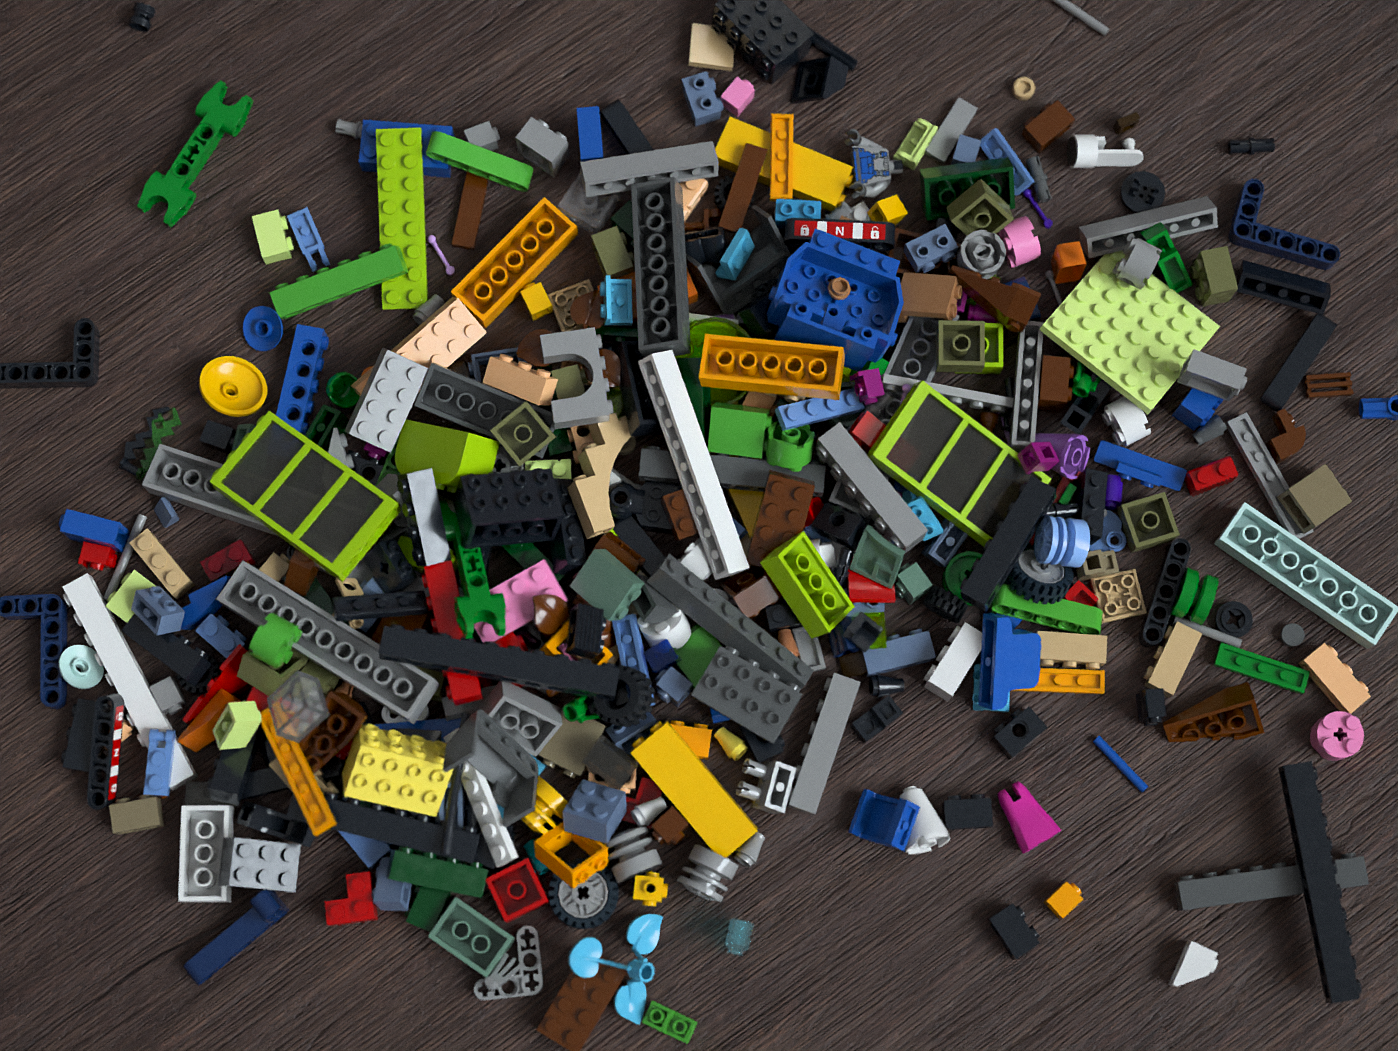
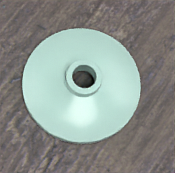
[59,645,104,689]

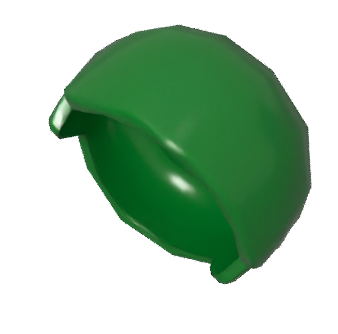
[326,371,360,409]

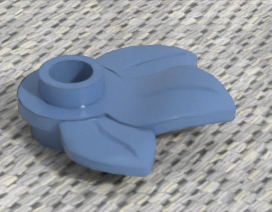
[1089,510,1126,552]

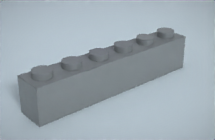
[580,141,719,197]
[1079,196,1218,258]
[1009,321,1044,453]
[788,673,860,816]

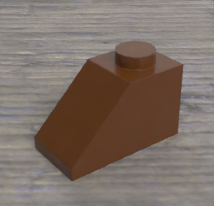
[284,540,325,597]

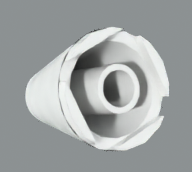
[900,786,950,855]

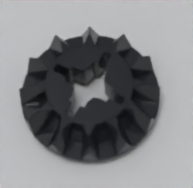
[1215,601,1253,638]

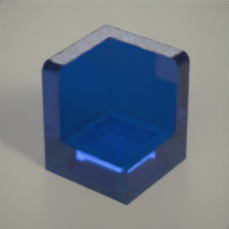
[643,639,682,674]

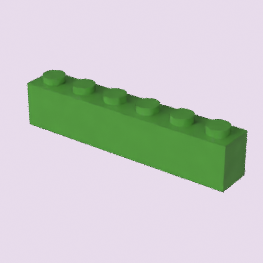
[269,243,409,319]

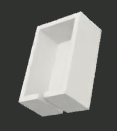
[924,622,982,702]

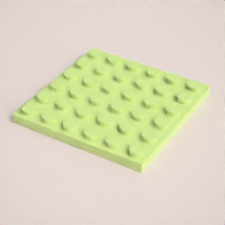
[1039,250,1220,414]

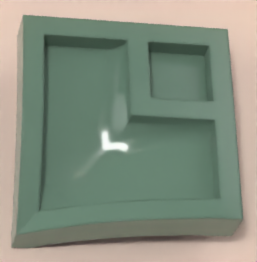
[849,525,906,589]

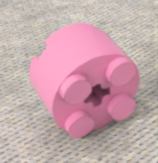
[997,216,1041,268]
[1310,711,1364,761]

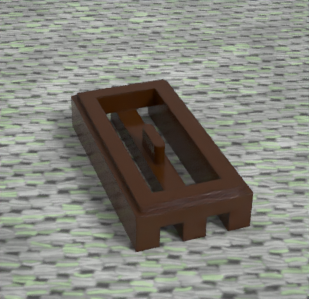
[1304,372,1354,399]

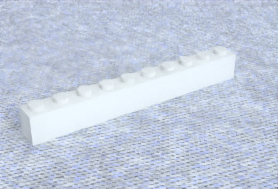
[638,350,750,580]
[63,573,198,790]

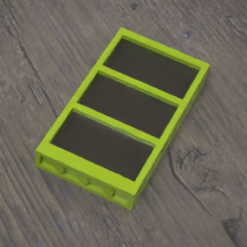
[867,380,1051,547]
[210,411,401,582]

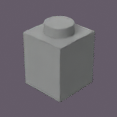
[464,121,500,151]
[149,676,187,715]

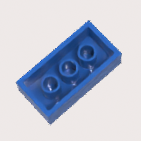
[359,120,454,178]

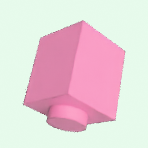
[721,77,754,117]

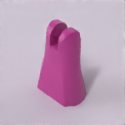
[998,781,1062,854]

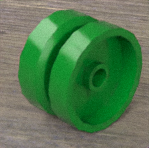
[942,551,983,606]
[1170,567,1219,625]

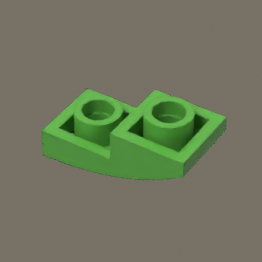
[642,1001,698,1044]

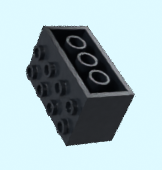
[711,0,814,85]
[453,468,564,549]

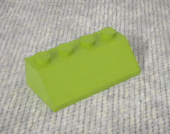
[760,531,855,639]

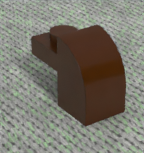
[1266,409,1306,464]

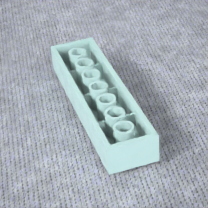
[1214,502,1398,649]

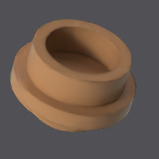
[828,277,851,300]

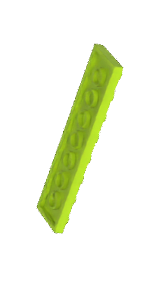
[376,128,428,310]

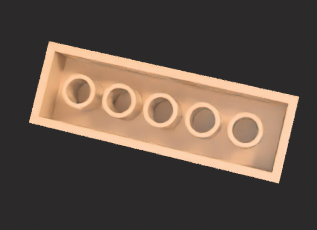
[351,297,487,396]

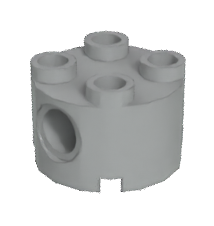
[956,230,1006,279]
[1112,238,1162,290]

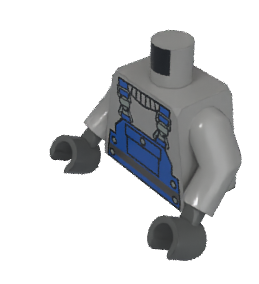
[845,129,903,198]

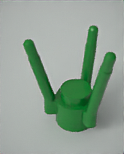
[1072,360,1102,397]
[562,695,601,724]

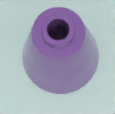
[1035,433,1090,479]

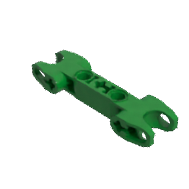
[137,80,253,228]
[439,501,506,639]

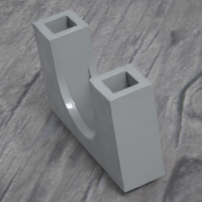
[540,327,613,429]

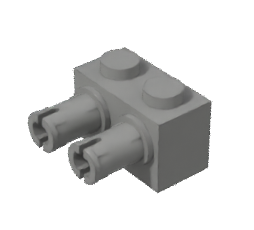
[736,758,796,814]

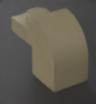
[1075,549,1119,581]

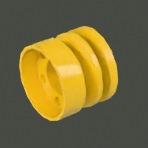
[521,775,568,835]

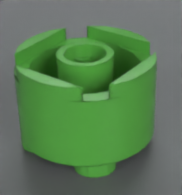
[766,421,814,472]
[249,613,303,668]

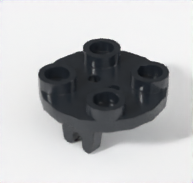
[1120,171,1165,213]

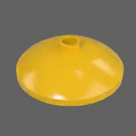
[199,356,267,417]

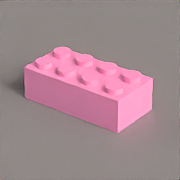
[474,559,568,644]

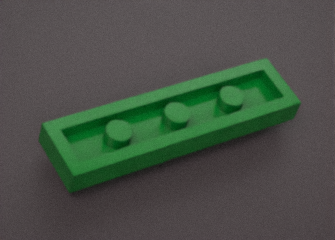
[1213,642,1310,694]

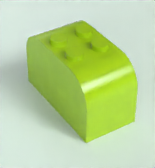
[395,420,500,493]

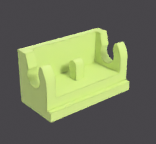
[893,118,938,171]

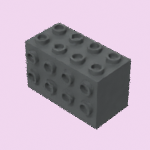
[691,645,802,745]

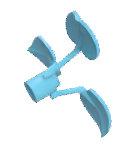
[569,914,663,1024]

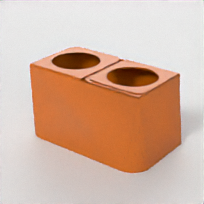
[1051,241,1086,284]

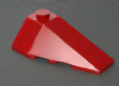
[182,644,252,725]

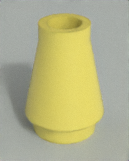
[714,727,748,761]

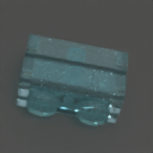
[724,918,754,956]

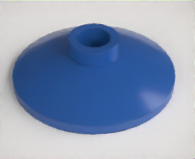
[243,306,283,351]

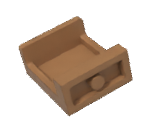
[898,272,962,323]

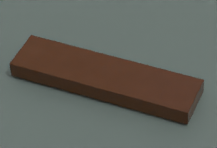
[718,143,768,234]
[452,172,489,250]

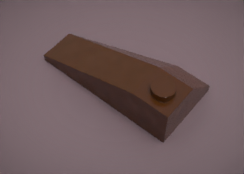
[949,266,1041,333]
[1163,682,1264,742]
[283,691,367,774]

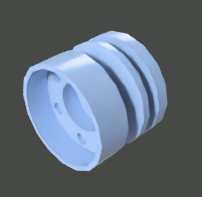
[1034,515,1090,568]

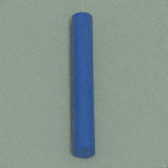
[1093,735,1148,793]

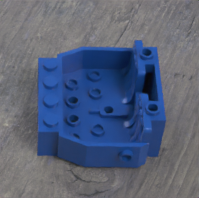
[767,228,904,372]

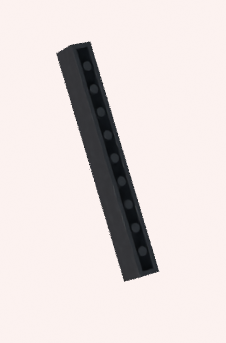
[378,624,620,701]
[1278,761,1362,1004]

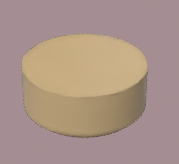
[1012,77,1035,101]

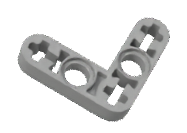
[474,926,543,1000]

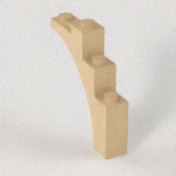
[567,413,632,539]

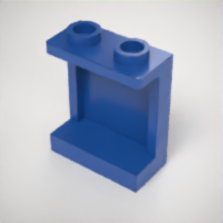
[849,789,920,851]

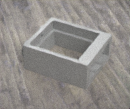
[1177,349,1248,401]

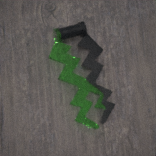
[119,407,182,480]

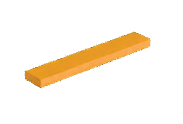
[260,703,337,836]

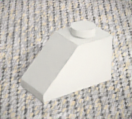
[1168,941,1218,987]

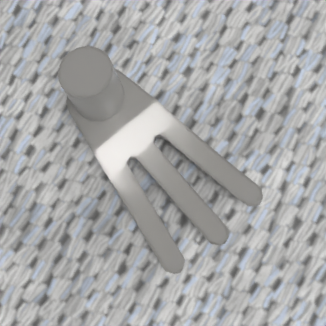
[485,953,522,990]

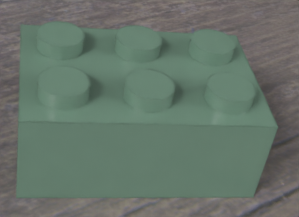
[428,897,516,978]

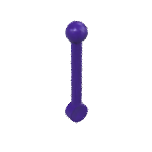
[1023,189,1053,229]

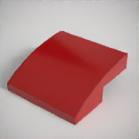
[847,558,895,603]

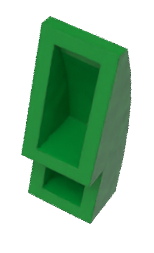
[1141,222,1193,293]

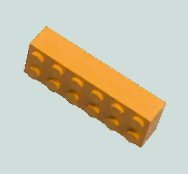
[451,197,578,329]
[699,334,845,400]

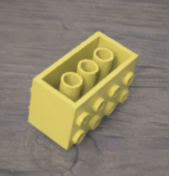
[342,724,454,817]

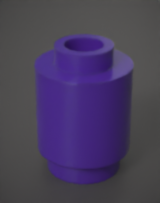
[1105,475,1123,510]

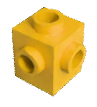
[633,872,668,907]

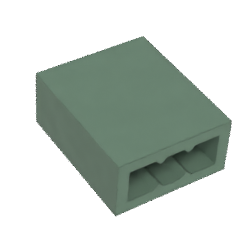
[570,549,645,621]

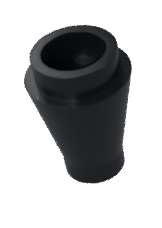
[869,675,904,698]

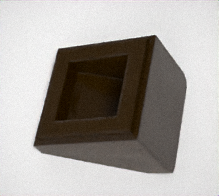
[838,650,867,678]

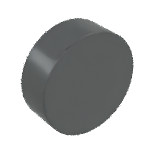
[1280,623,1305,647]

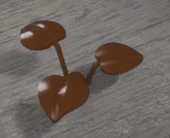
[517,290,621,388]
[532,594,617,697]

